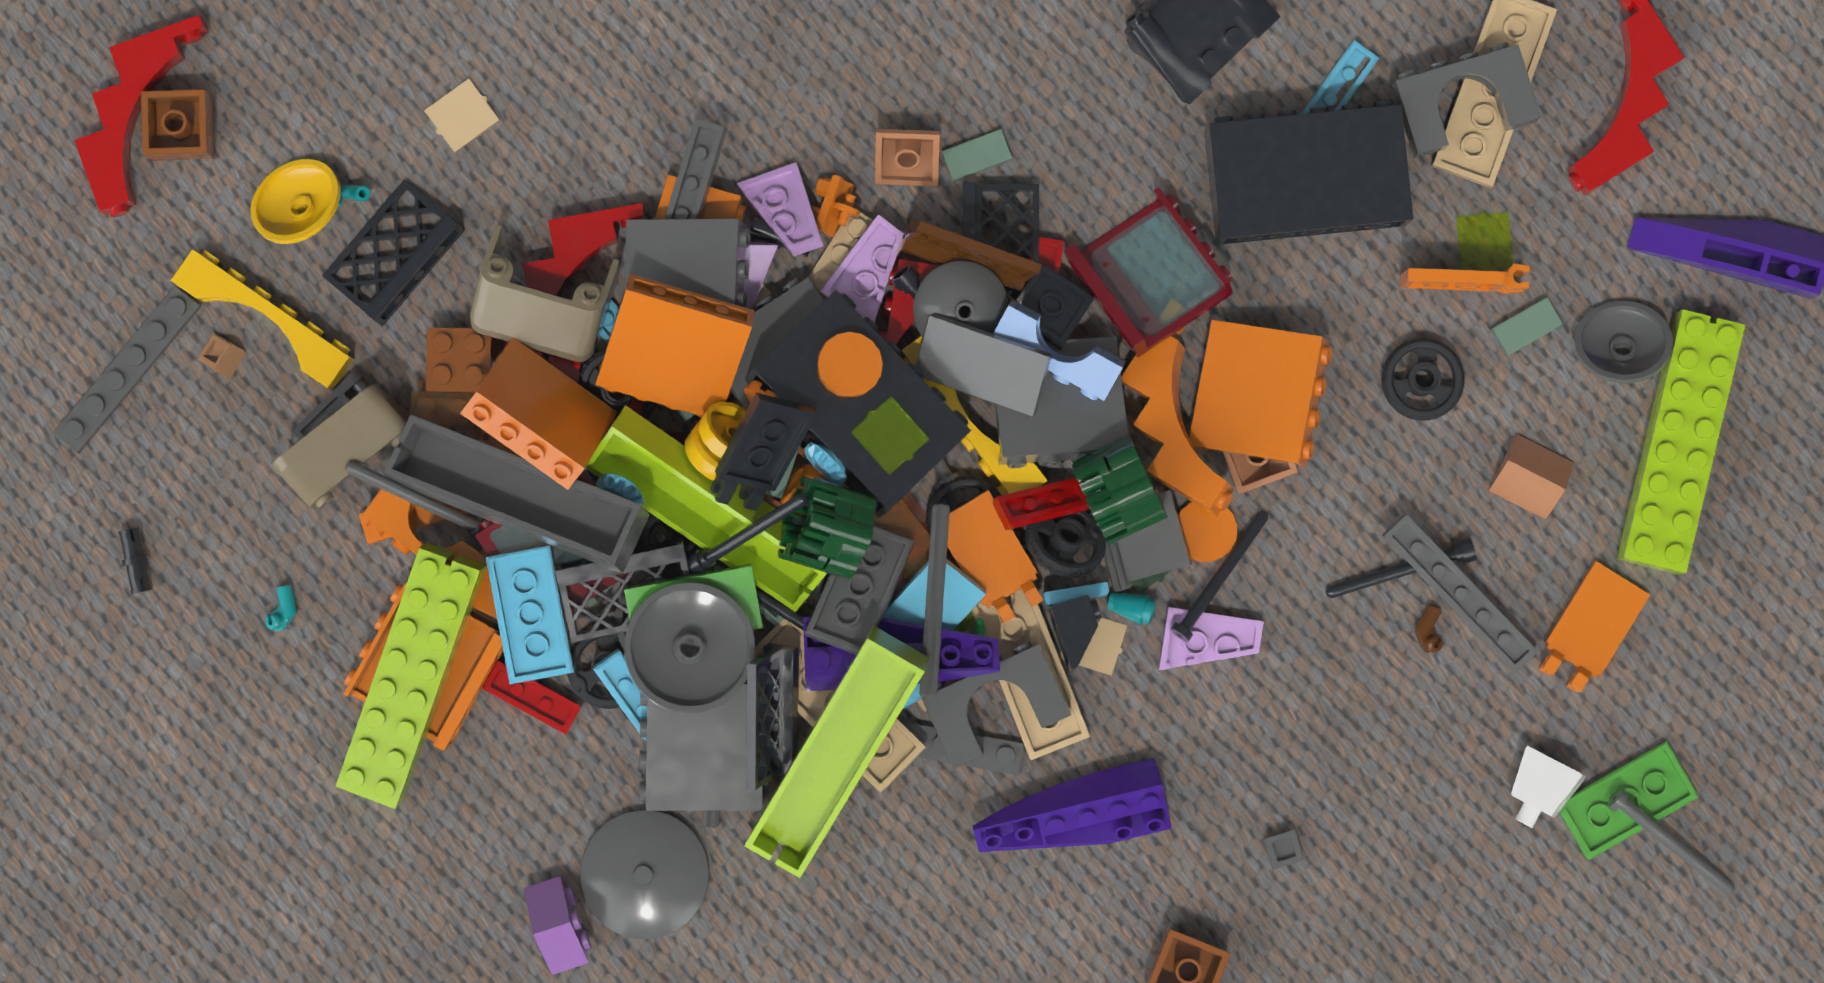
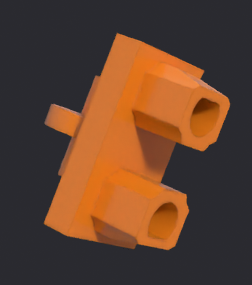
[811,174,860,238]

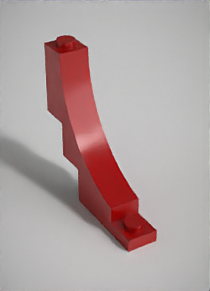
[1567,0,1685,196]
[74,15,209,218]
[505,203,647,360]

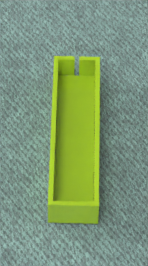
[1617,309,1745,575]
[585,405,827,612]
[335,542,487,809]
[744,626,930,878]

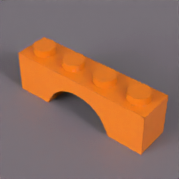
[362,489,487,565]

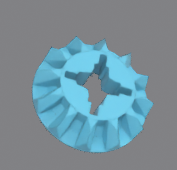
[804,442,847,485]
[596,474,644,506]

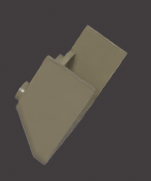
[470,225,619,362]
[272,385,408,510]

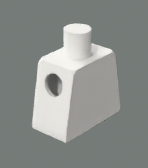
[1511,746,1586,828]

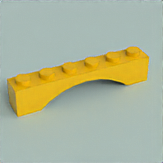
[170,249,354,391]
[902,336,1047,495]

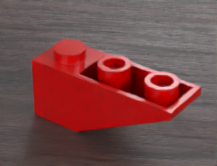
[880,259,937,346]

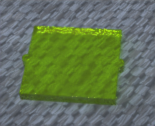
[1456,212,1513,271]
[851,397,929,475]

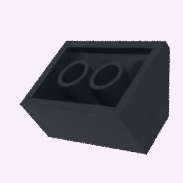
[1048,595,1102,673]

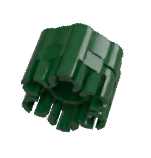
[1071,435,1168,545]
[778,476,876,579]

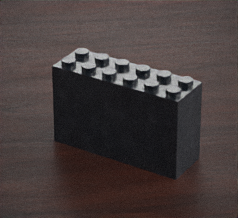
[1204,100,1414,245]
[745,290,971,518]

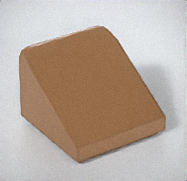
[197,332,246,379]

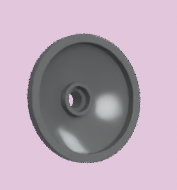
[913,260,1009,338]
[1575,301,1673,384]

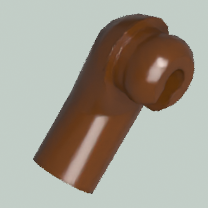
[1415,604,1443,653]

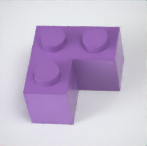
[524,876,591,975]

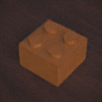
[141,89,214,161]
[426,327,496,395]
[1146,927,1231,983]

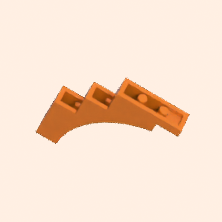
[1121,300,1234,516]

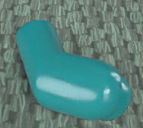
[338,184,370,207]
[265,585,297,631]

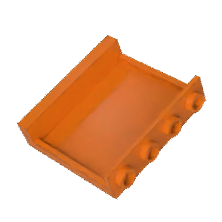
[595,273,755,418]
[1189,320,1332,467]
[460,337,617,490]
[343,582,503,751]

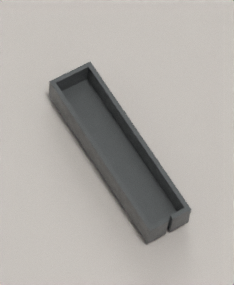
[383,414,649,574]

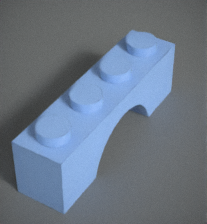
[993,300,1126,401]

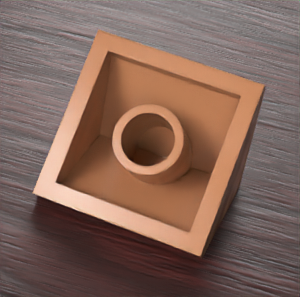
[875,129,940,186]
[1488,434,1574,520]
[1223,452,1299,494]

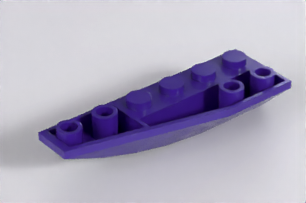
[1627,217,1824,299]
[803,617,1000,691]
[972,758,1172,852]

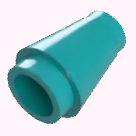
[1107,592,1156,626]

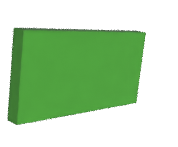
[623,564,763,630]
[1559,741,1699,860]

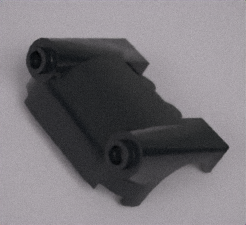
[1124,0,1281,104]

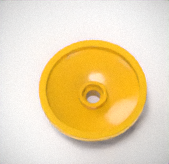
[251,159,341,244]

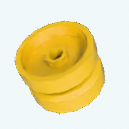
[684,401,747,481]

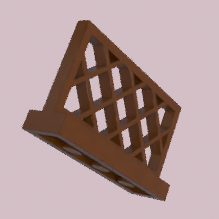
[900,219,1042,293]

